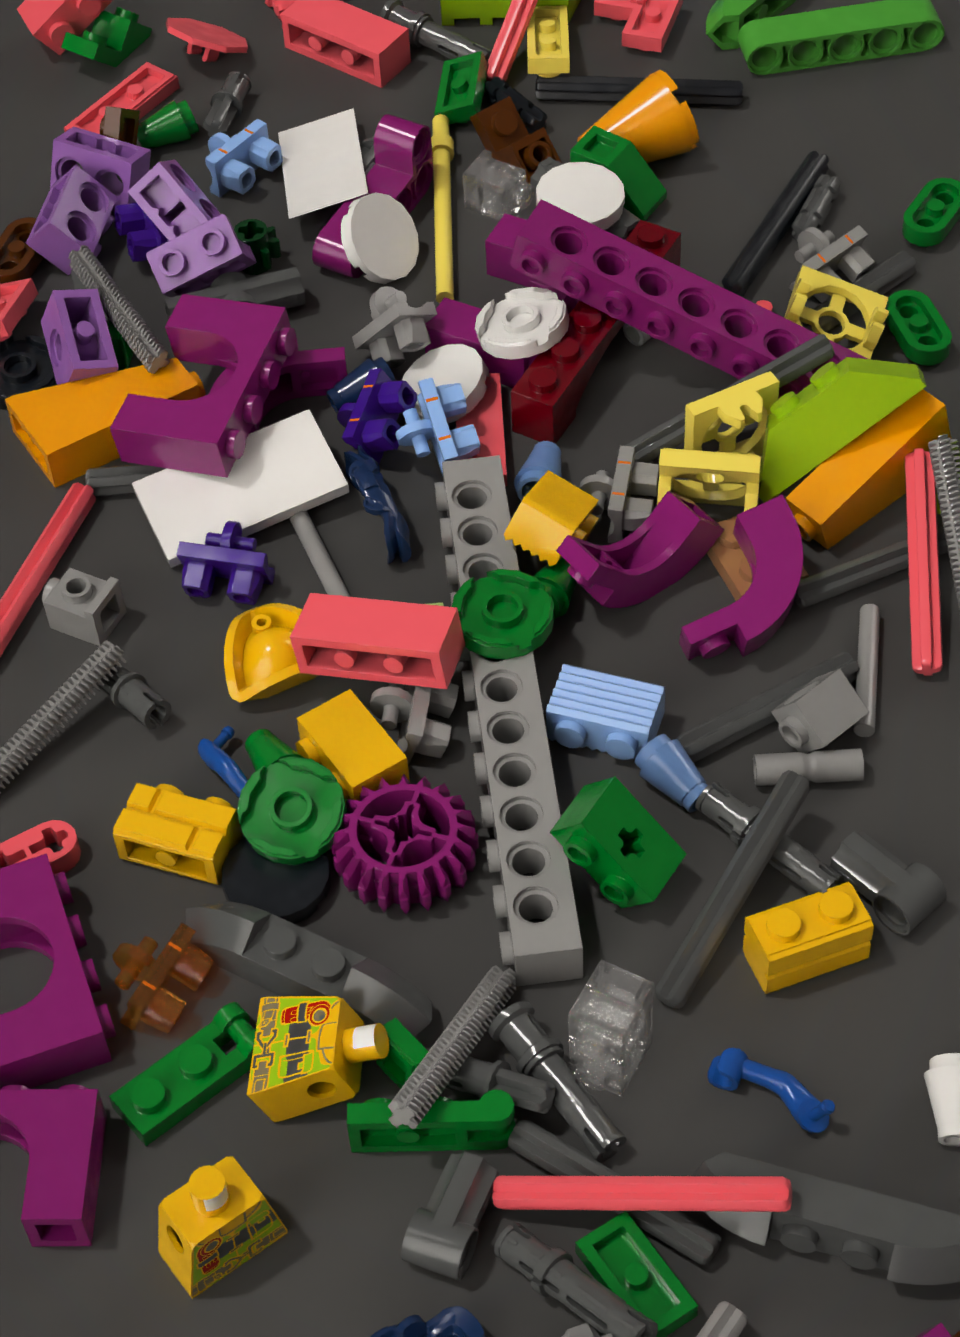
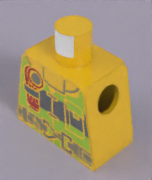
[247,996,389,1122]
[158,1156,288,1299]

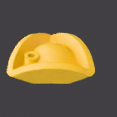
[224,603,319,702]

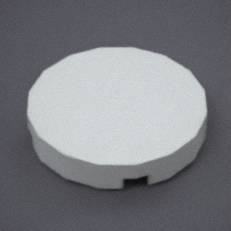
[536,162,625,230]
[341,192,419,284]
[475,287,570,360]
[401,344,489,423]

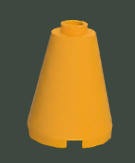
[577,69,699,163]

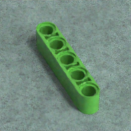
[737,0,945,75]

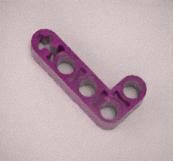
[312,114,433,278]

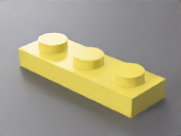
[527,5,570,78]

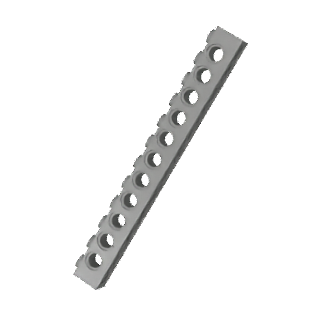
[434,455,583,986]

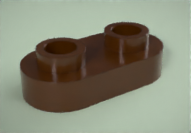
[0,217,44,284]

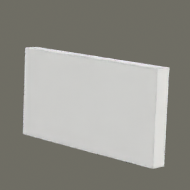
[132,409,349,568]

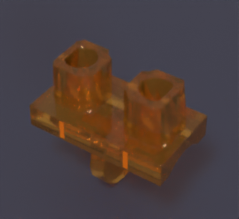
[112,922,214,1034]

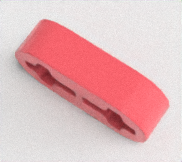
[0,820,81,874]

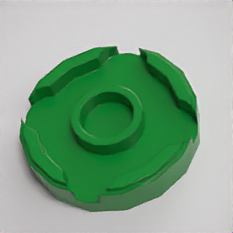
[452,569,555,659]
[237,756,348,865]

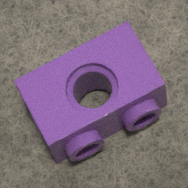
[41,289,119,385]

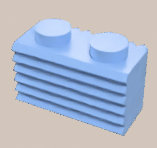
[546,664,665,760]

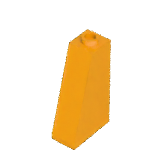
[5,358,206,488]
[785,389,951,550]

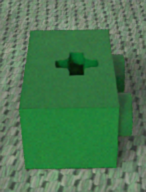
[550,776,687,909]

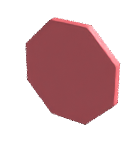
[166,18,248,62]

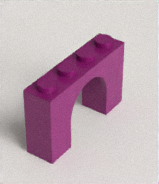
[425,213,579,388]
[110,294,296,478]
[0,854,116,1089]
[0,1084,107,1247]

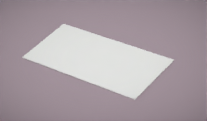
[278,108,368,219]

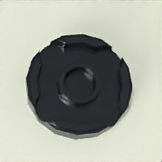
[0,335,57,410]
[222,837,331,924]

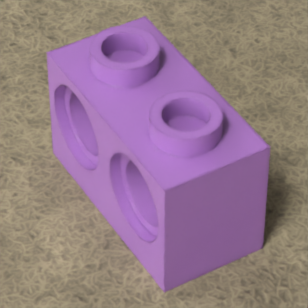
[50,127,151,212]
[127,159,221,241]
[26,165,117,275]

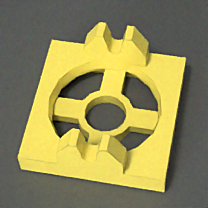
[784,265,889,360]
[684,371,780,485]
[657,448,761,512]

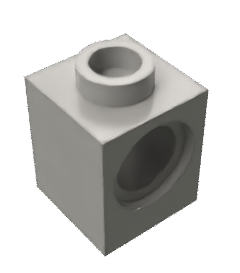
[771,668,869,753]

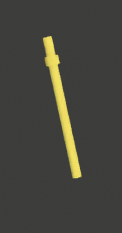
[431,114,454,303]

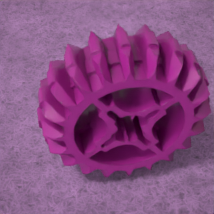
[332,774,479,915]

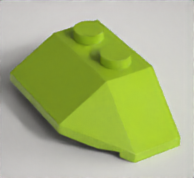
[759,357,927,503]

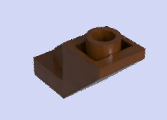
[469,96,562,186]

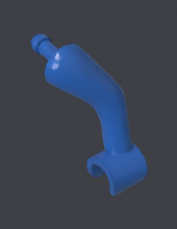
[197,726,248,798]
[707,1047,835,1133]

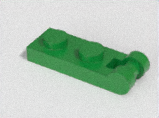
[109,1002,256,1146]
[347,1089,515,1153]

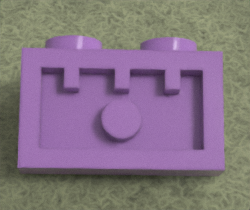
[146,214,257,298]

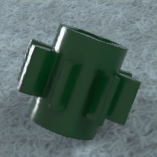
[234,219,282,275]

